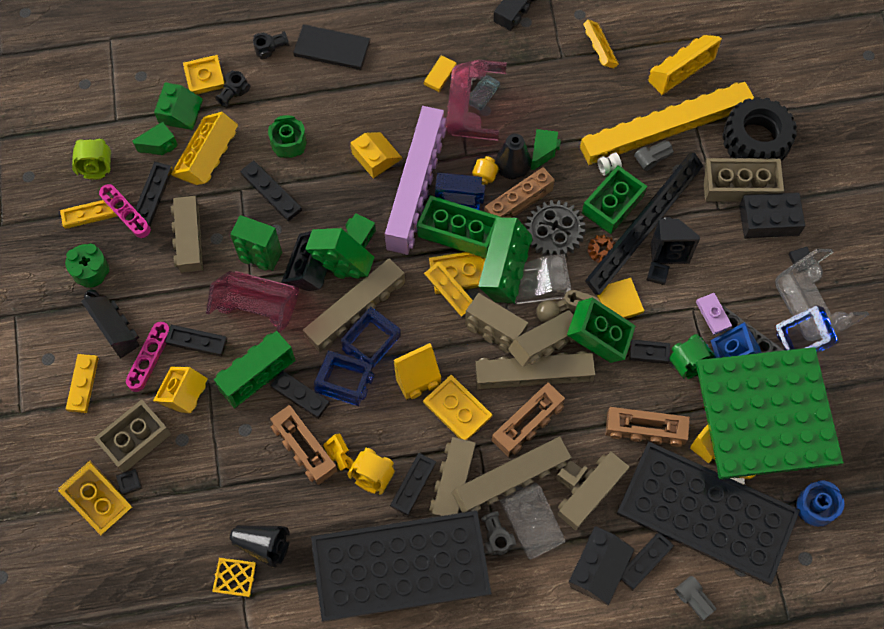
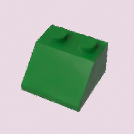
[154,82,203,130]

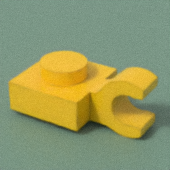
[323,434,354,471]

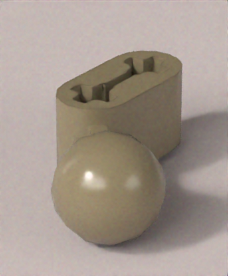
[536,290,600,323]

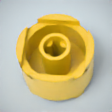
[348,448,395,494]

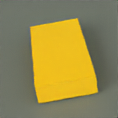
[424,55,456,92]

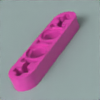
[99,184,151,238]
[126,322,170,392]

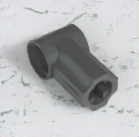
[634,140,674,171]
[674,576,717,621]

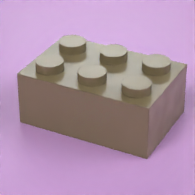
[465,293,528,353]
[94,399,171,473]

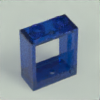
[435,173,485,210]
[775,305,839,353]
[341,307,401,369]
[314,350,375,406]

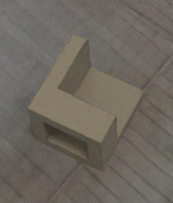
[556,461,588,491]

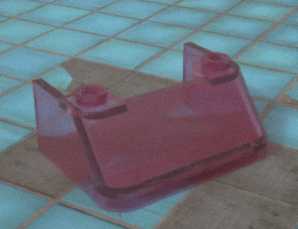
[446,60,507,140]
[206,271,299,333]

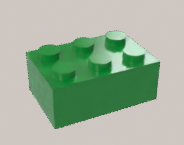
[582,165,647,234]
[230,215,282,271]
[305,228,374,279]
[567,297,636,363]

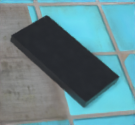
[293,24,370,70]

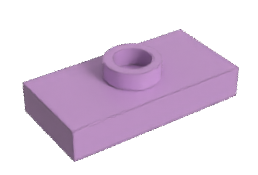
[696,293,732,335]

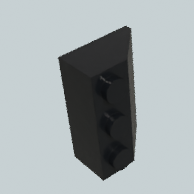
[650,217,700,264]
[281,231,328,291]
[81,296,140,359]
[569,526,635,606]

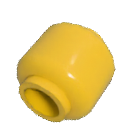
[472,156,499,185]

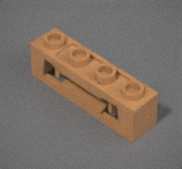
[484,167,555,218]
[491,383,565,457]
[270,405,338,485]
[605,407,689,447]

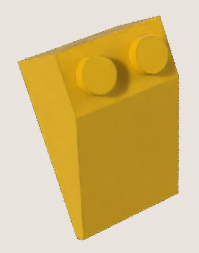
[394,343,441,400]
[58,460,132,535]

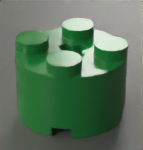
[268,115,307,158]
[65,244,109,288]
[669,334,716,379]

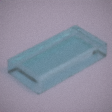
[466,74,500,111]

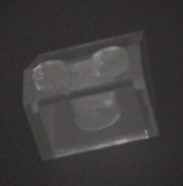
[513,254,571,305]
[499,483,566,560]

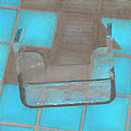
[775,249,869,341]

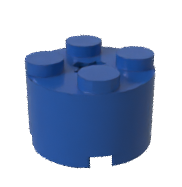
[796,481,844,527]

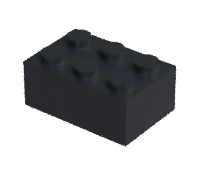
[739,193,805,239]

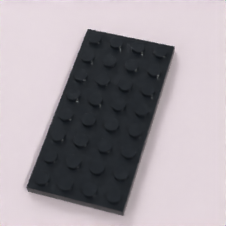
[617,441,800,585]
[311,511,492,622]

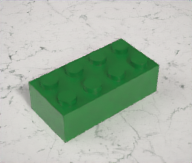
[416,195,500,258]
[478,217,532,303]
[214,331,296,409]

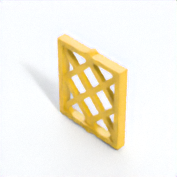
[212,558,256,597]

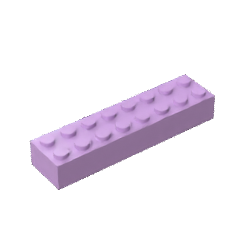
[385,106,446,255]

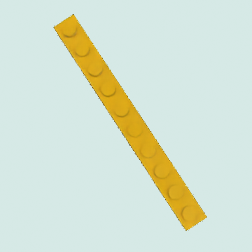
[580,82,754,165]

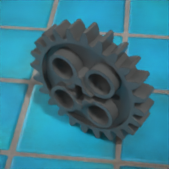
[525,200,585,259]

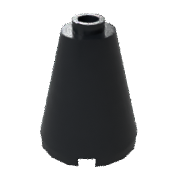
[495,134,531,180]
[230,525,290,568]

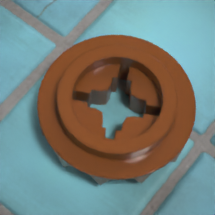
[588,234,615,263]

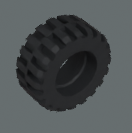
[722,97,797,161]

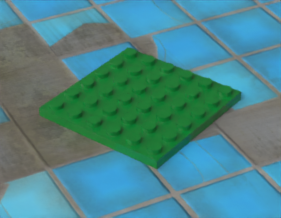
[696,347,843,479]

